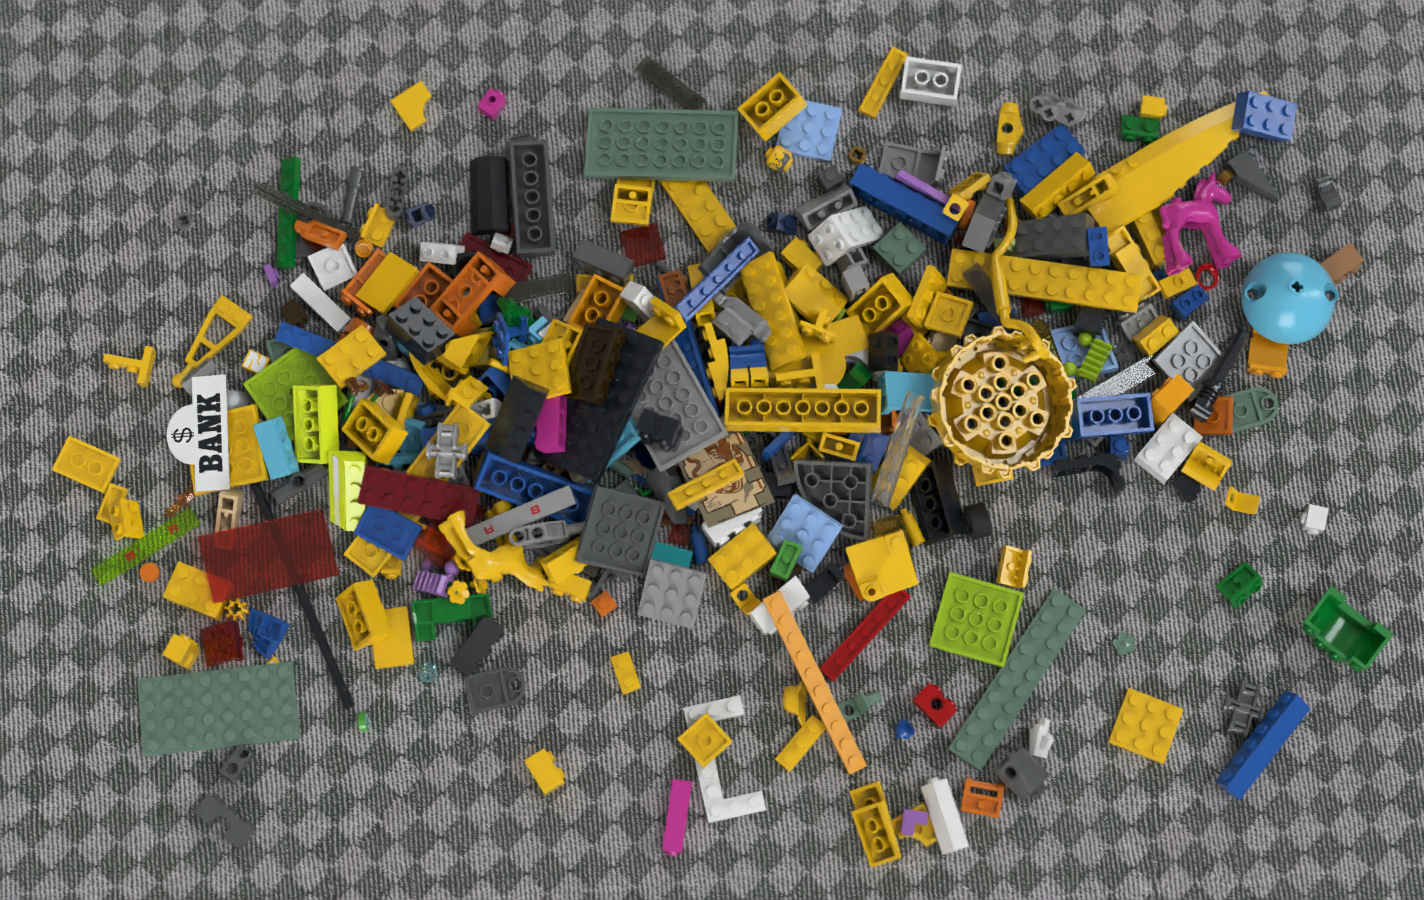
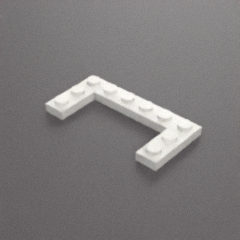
[683,695,766,823]

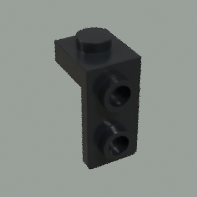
[804,561,845,603]

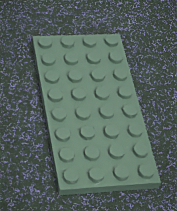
[584,108,739,182]
[137,661,300,757]

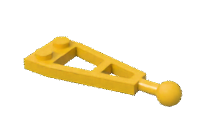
[172,295,253,388]

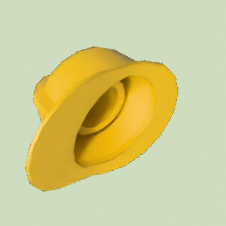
[782,681,807,727]

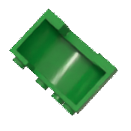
[1302,585,1394,672]

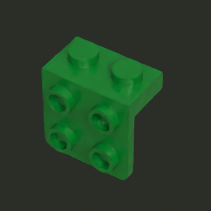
[487,296,535,342]

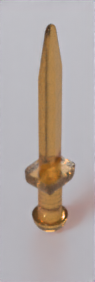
[166,486,196,517]

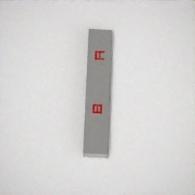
[465,485,577,546]

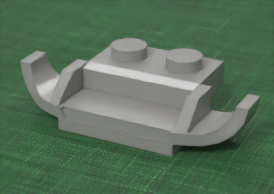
[712,292,771,346]

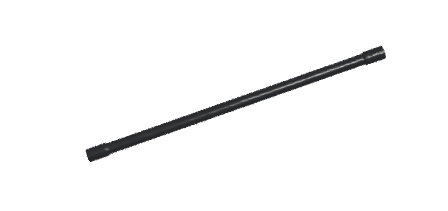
[250,482,355,710]

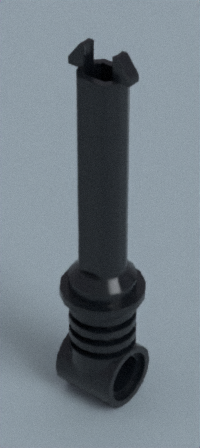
[1186,324,1253,423]

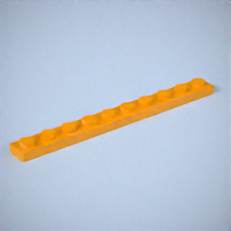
[762,590,867,775]

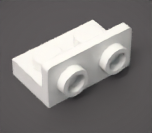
[420,242,465,265]

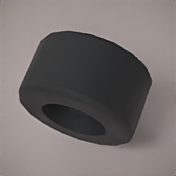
[963,502,992,540]

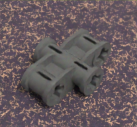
[1222,679,1265,739]

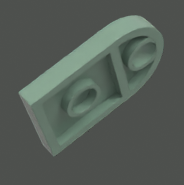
[1220,387,1278,433]

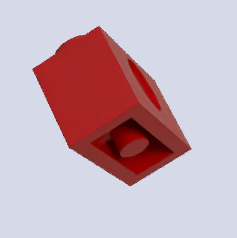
[912,683,958,729]

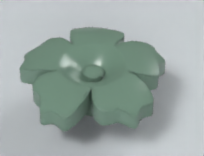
[1112,632,1136,656]

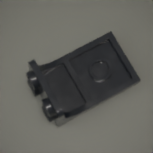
[1050,451,1125,497]

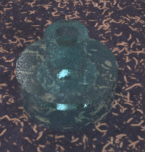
[418,662,438,682]

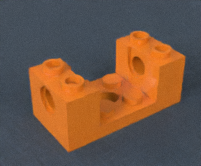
[429,251,516,337]

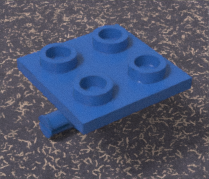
[492,312,529,366]

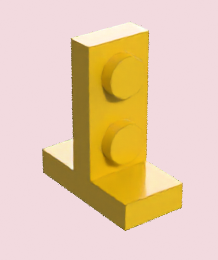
[103,346,156,388]
[774,353,825,389]

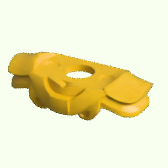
[997,102,1024,156]

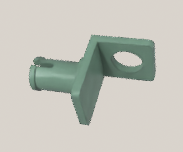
[837,690,882,722]

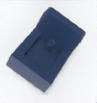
[766,211,798,236]

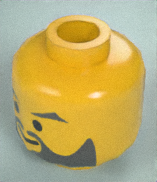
[765,145,794,173]

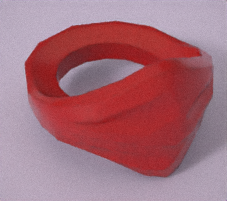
[1195,263,1219,291]

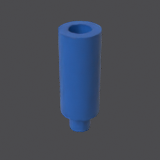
[690,526,709,565]

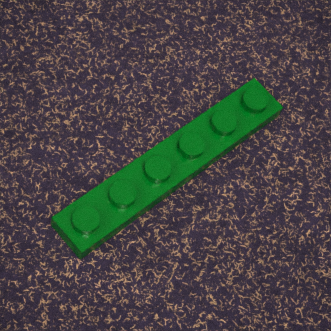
[276,157,301,270]

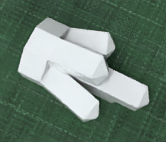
[1028,717,1054,758]

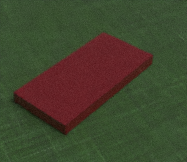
[449,232,534,299]

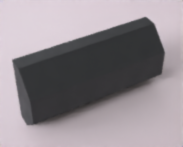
[470,156,510,236]

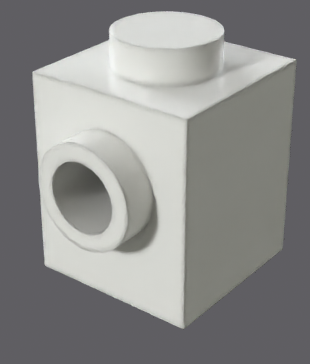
[1300,504,1329,535]

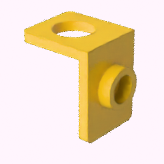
[942,192,969,221]
[790,441,825,466]
[1225,486,1260,515]
[730,583,762,616]

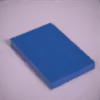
[354,506,423,561]

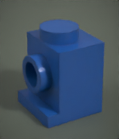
[1107,436,1129,460]

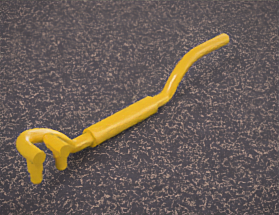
[989,197,1050,363]

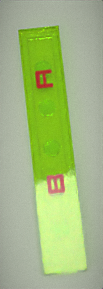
[91,507,201,587]

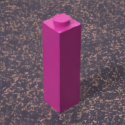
[662,779,692,857]

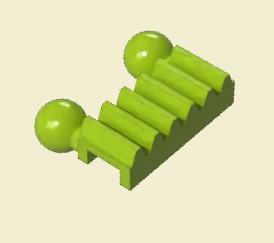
[1063,333,1113,386]

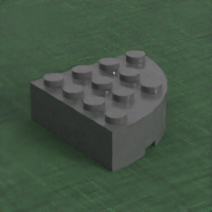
[794,458,873,541]

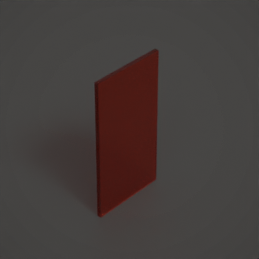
[197,509,339,604]

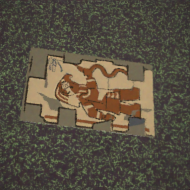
[678,416,775,528]

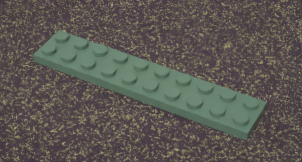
[947,589,1086,771]

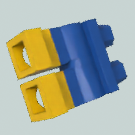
[729,338,769,388]

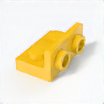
[359,203,396,249]

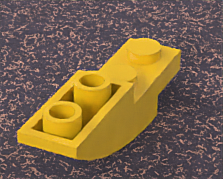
[702,322,729,401]

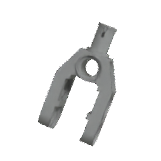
[509,520,585,552]

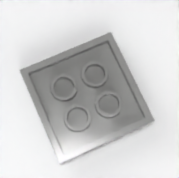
[1152,321,1223,402]
[637,558,708,629]

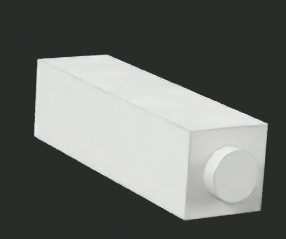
[290,273,351,336]
[921,777,969,855]

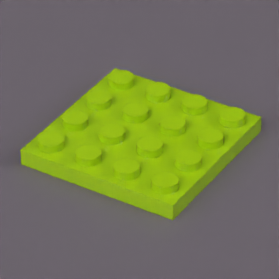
[243,347,349,443]
[929,572,1024,667]

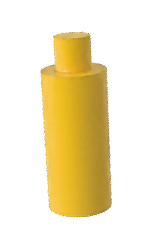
[899,508,925,547]

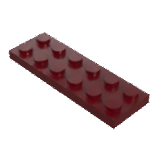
[357,464,480,526]

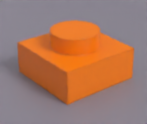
[591,590,618,618]

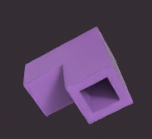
[900,809,929,836]

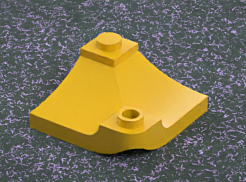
[845,529,919,601]

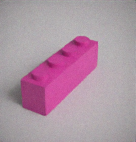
[534,395,567,454]

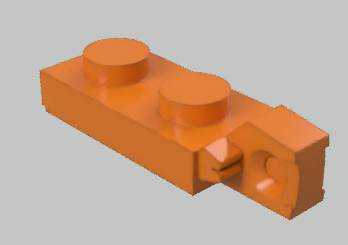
[294,220,347,251]

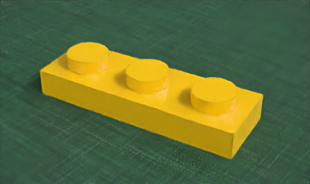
[775,714,826,772]

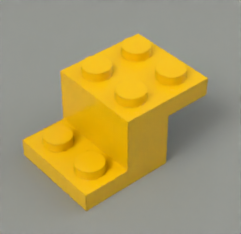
[610,179,655,226]
[542,318,583,370]

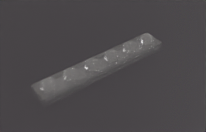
[871,391,925,507]

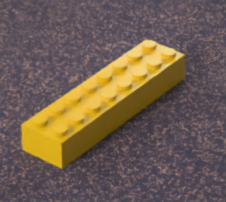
[725,388,881,433]

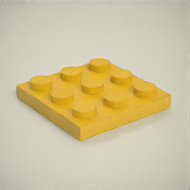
[508,338,572,399]
[1108,688,1184,764]

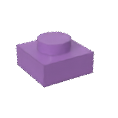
[263,264,281,288]

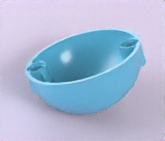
[1241,252,1339,344]

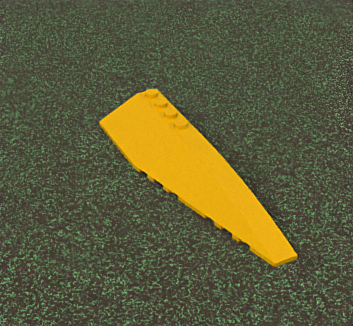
[1074,91,1270,233]

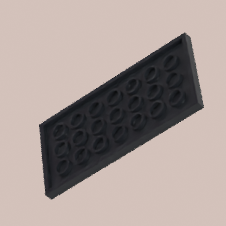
[533,316,665,483]

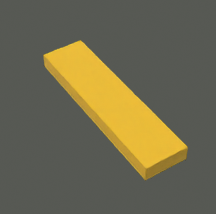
[858,46,909,119]
[667,458,745,511]

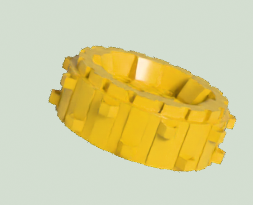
[926,326,1077,478]

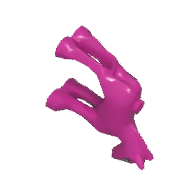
[1160,172,1242,275]

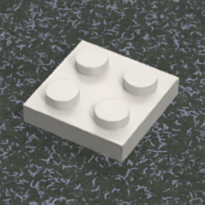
[308,244,357,291]

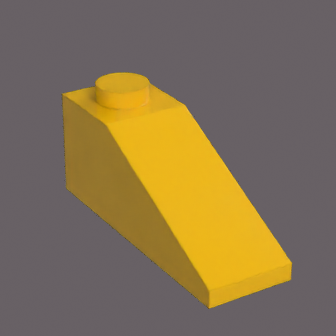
[1057,174,1121,215]

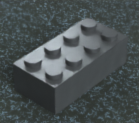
[1015,213,1094,261]

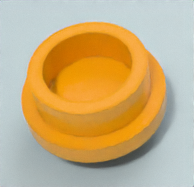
[354,239,373,258]

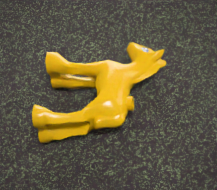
[438,499,550,592]

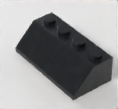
[485,375,550,465]
[910,460,968,546]

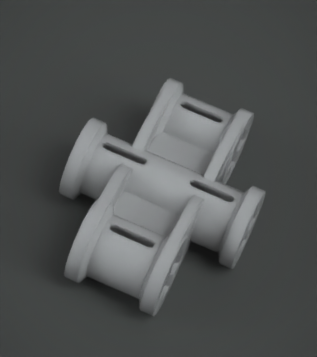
[1030,92,1086,126]
[426,422,468,480]

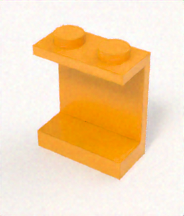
[1247,327,1288,378]

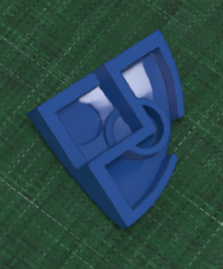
[248,608,290,659]

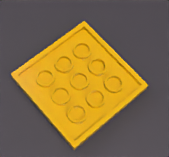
[190,404,269,496]

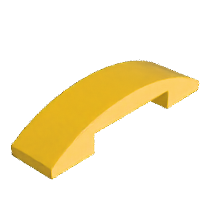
[409,353,458,406]

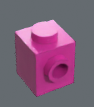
[478,88,507,121]

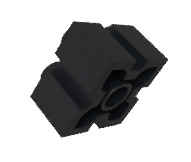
[635,408,685,452]

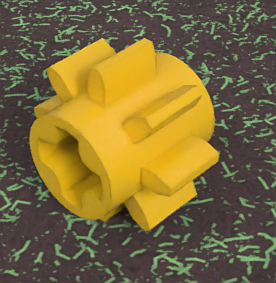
[224,598,249,623]

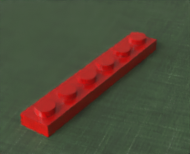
[819,589,911,682]

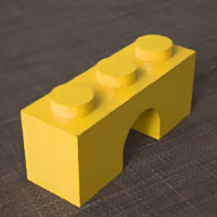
[162,633,201,671]

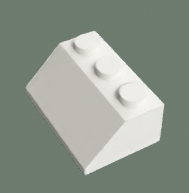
[750,576,810,636]

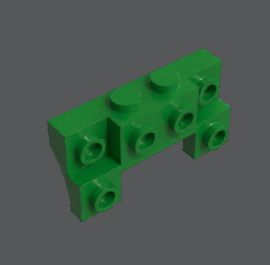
[412,593,493,642]

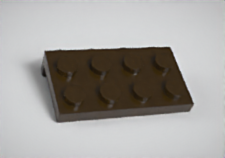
[563,323,625,406]

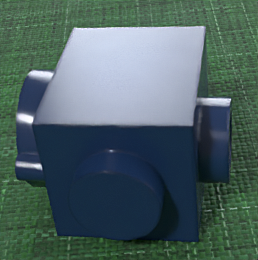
[405,201,436,228]

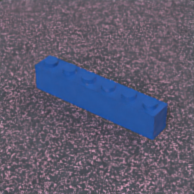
[1216,690,1311,800]

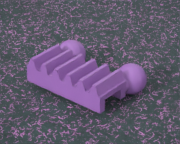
[412,557,460,597]

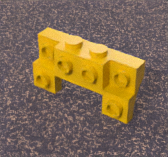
[1107,225,1161,303]

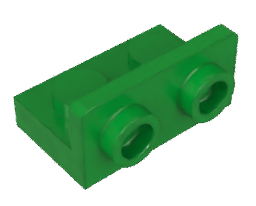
[1119,115,1160,145]
[1216,562,1263,608]

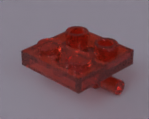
[201,620,244,667]

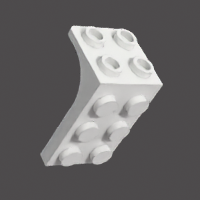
[808,206,885,266]

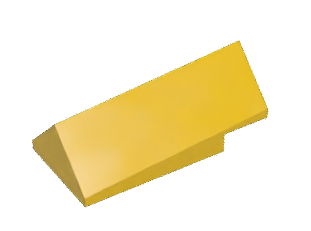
[849,781,902,868]

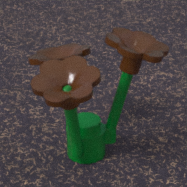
[341,377,395,421]

